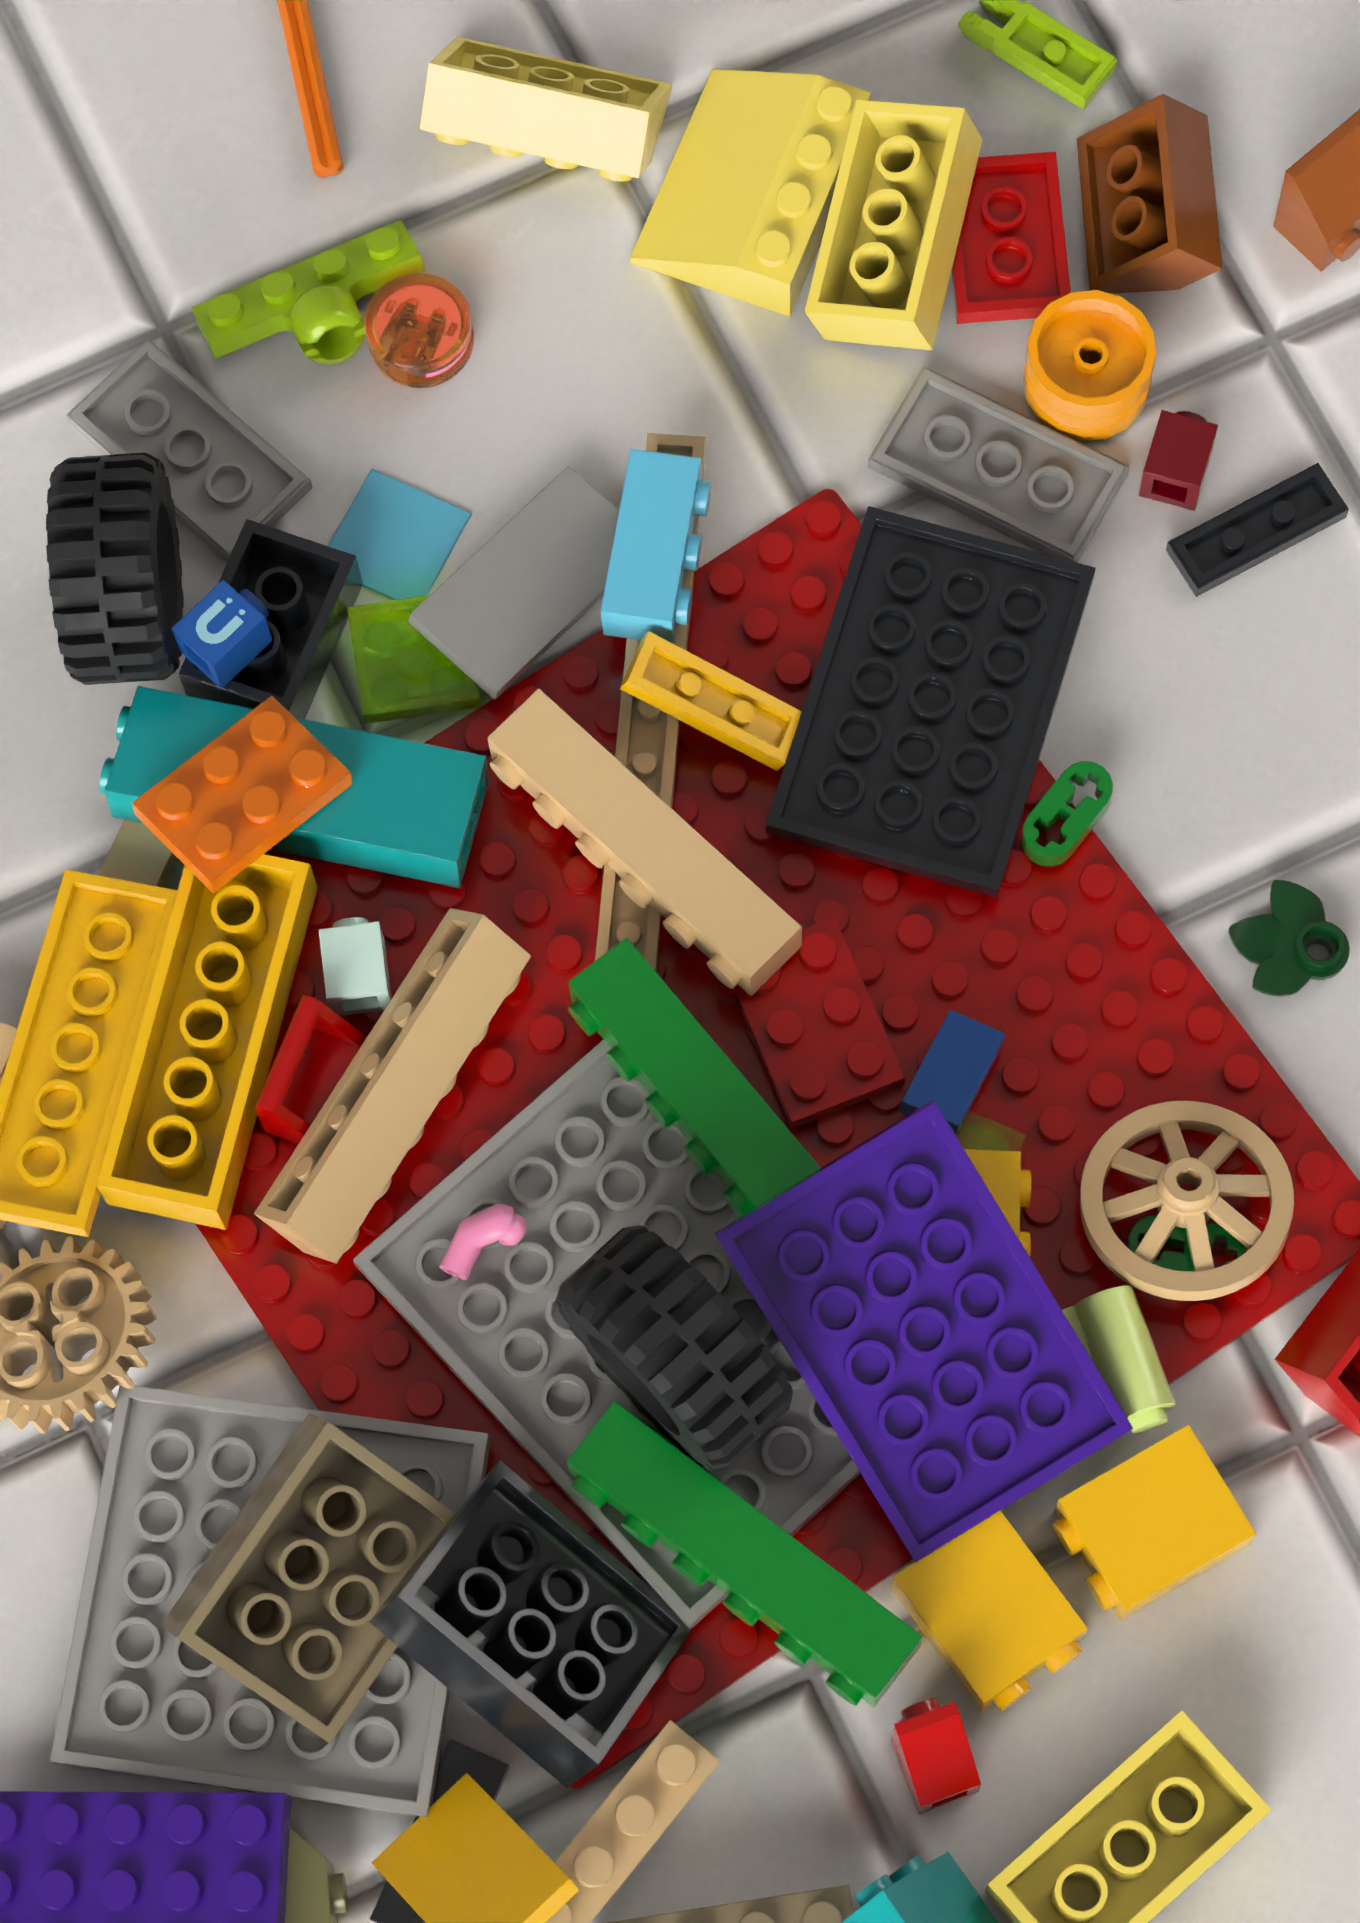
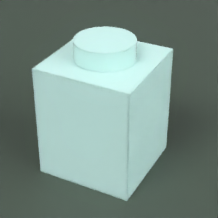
[319,917,392,1016]

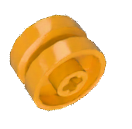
[1023,290,1157,442]

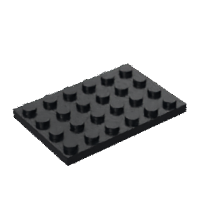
[766,506,1096,898]

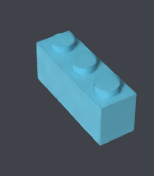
[600,449,712,644]

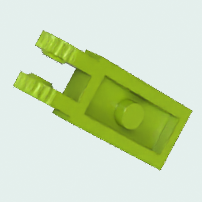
[958,0,1118,111]

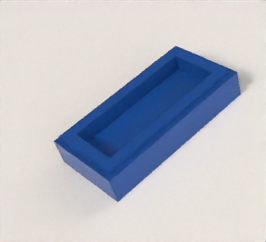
[899,1010,1006,1136]

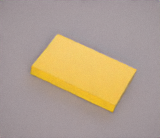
[371,1773,579,1923]

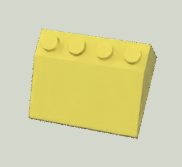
[630,69,871,317]

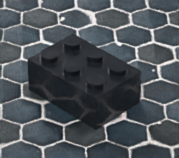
[178,519,363,719]

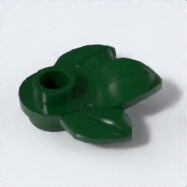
[1228,880,1350,997]

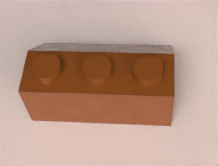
[1077,94,1223,294]
[1273,109,1360,272]

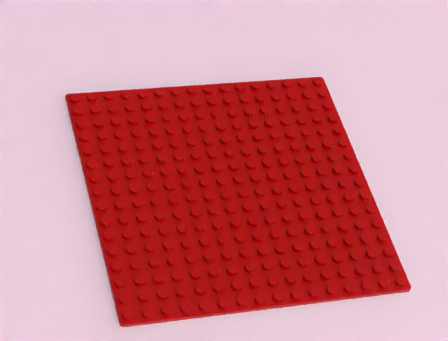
[195,489,1360,1789]

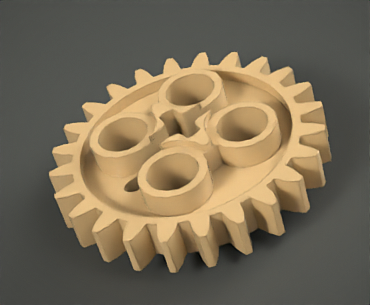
[0,1237,157,1434]

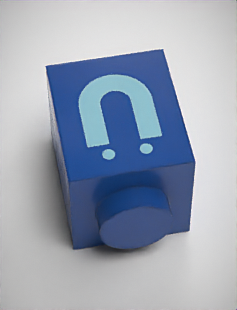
[171,580,273,689]

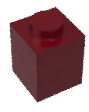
[1139,410,1218,511]

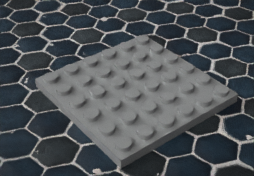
[50,1386,492,1817]

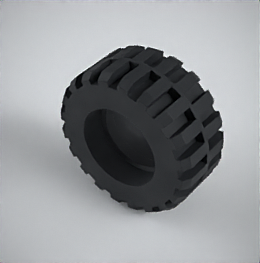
[46,452,184,685]
[555,1225,793,1471]

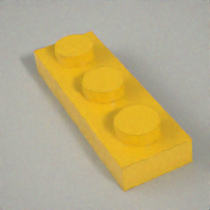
[620,631,802,771]

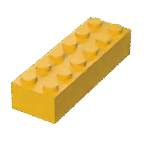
[96,854,318,1230]

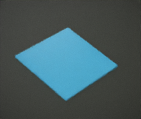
[328,469,472,609]

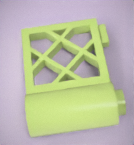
[1062,1285,1176,1433]

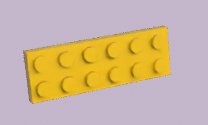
[0,869,178,1237]

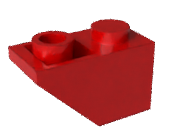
[891,1698,981,1814]

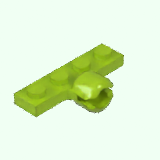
[191,219,425,365]

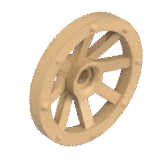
[1080,1101,1294,1301]

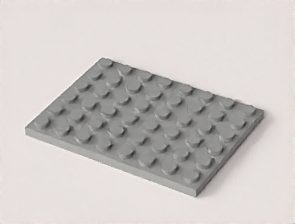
[353,1039,861,1629]

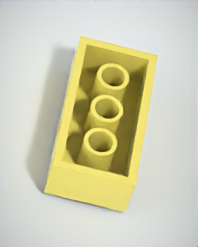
[804,100,983,350]
[985,1710,1271,1923]

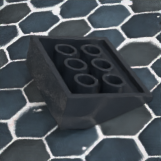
[369,1460,693,1788]

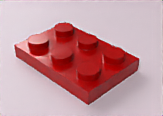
[951,151,1071,324]
[732,916,905,1129]

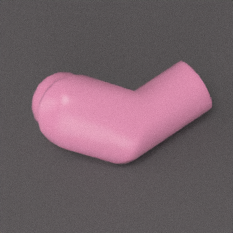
[439,1204,527,1280]

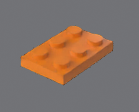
[132,696,353,893]

